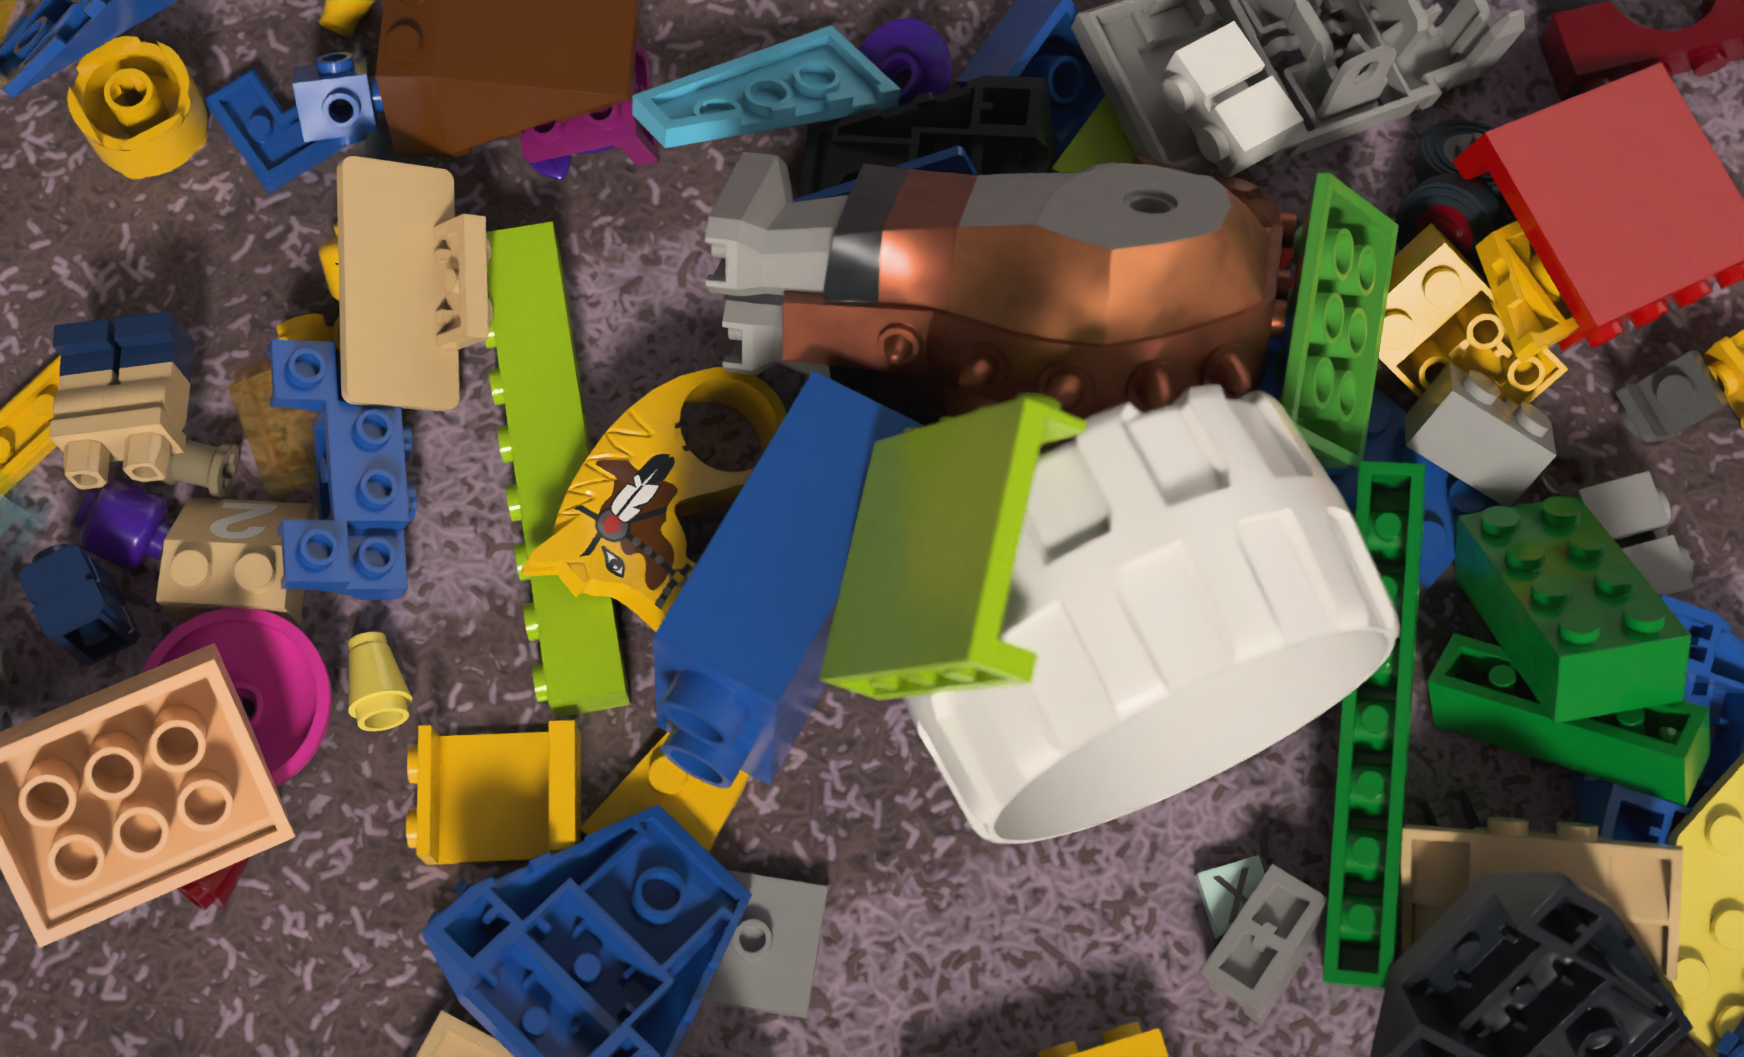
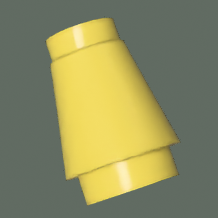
[348,632,412,731]

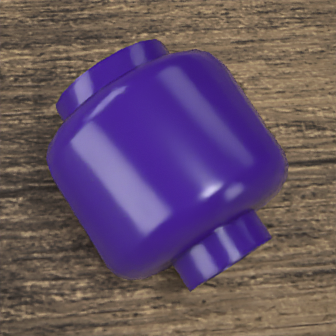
[73,478,173,570]

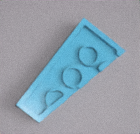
[632,25,901,148]

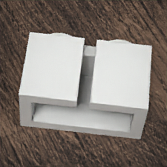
[1159,21,1304,177]

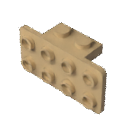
[337,156,493,411]

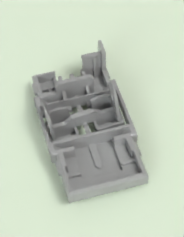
[1071,0,1525,174]

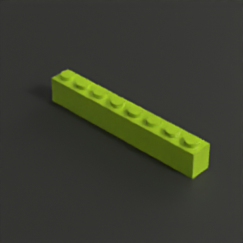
[485,221,631,718]

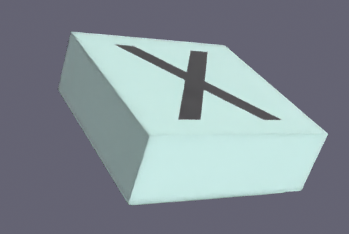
[1194,855,1265,939]

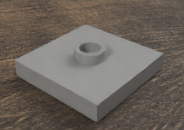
[702,870,828,1019]

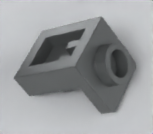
[1615,351,1730,443]

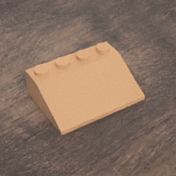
[0,643,295,948]

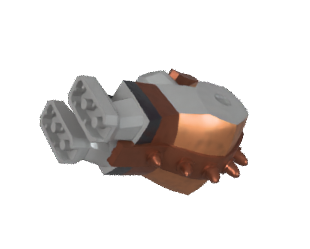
[705,152,1297,456]

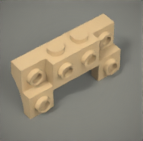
[1401,817,1683,981]

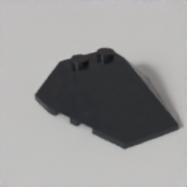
[799,76,1056,198]
[1370,872,1694,1057]

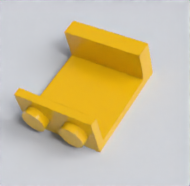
[406,720,582,865]

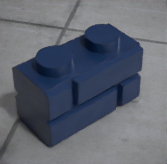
[17,544,141,666]

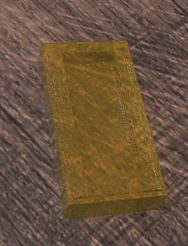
[228,369,316,499]

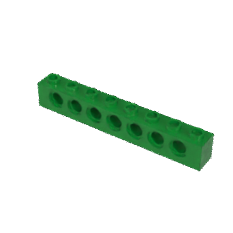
[1323,461,1426,991]

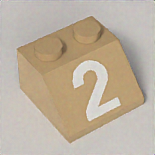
[156,497,315,626]

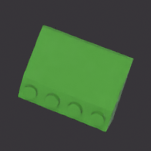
[1274,173,1399,470]

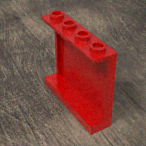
[1453,62,1744,351]

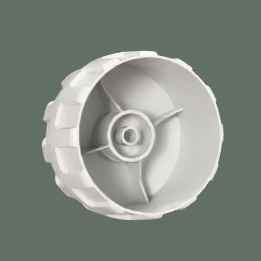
[903,385,1400,844]

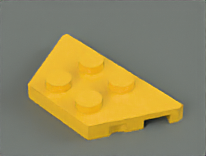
[1475,221,1579,362]

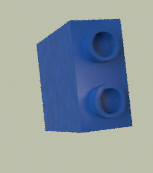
[653,371,925,788]

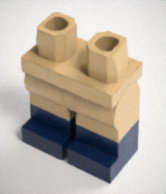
[49,310,195,490]

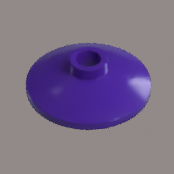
[858,18,951,106]

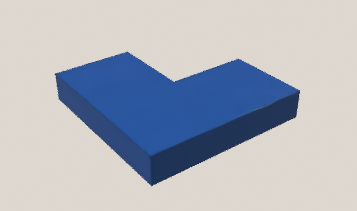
[203,68,348,194]

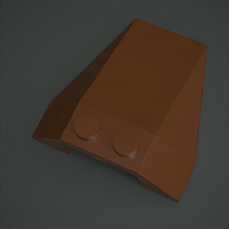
[376,0,641,158]

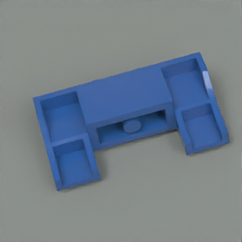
[266,339,417,600]

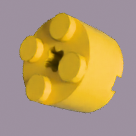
[67,36,208,179]

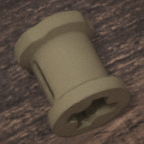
[159,431,239,498]

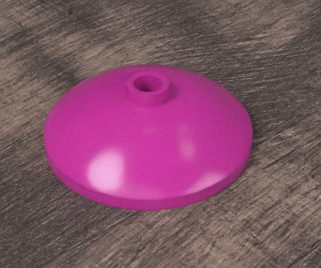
[141,608,332,788]

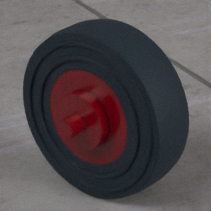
[1395,173,1507,274]

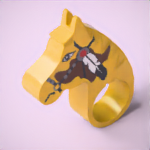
[521,367,787,632]

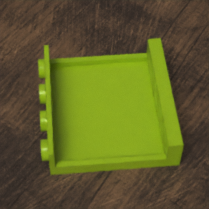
[819,393,1087,700]

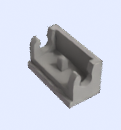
[1200,864,1328,1025]

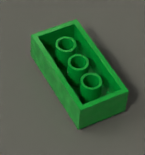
[1454,496,1691,724]

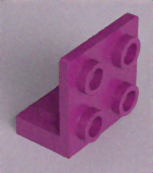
[520,41,659,165]

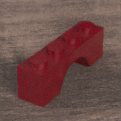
[1538,0,1744,101]

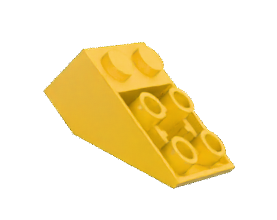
[1379,223,1568,406]

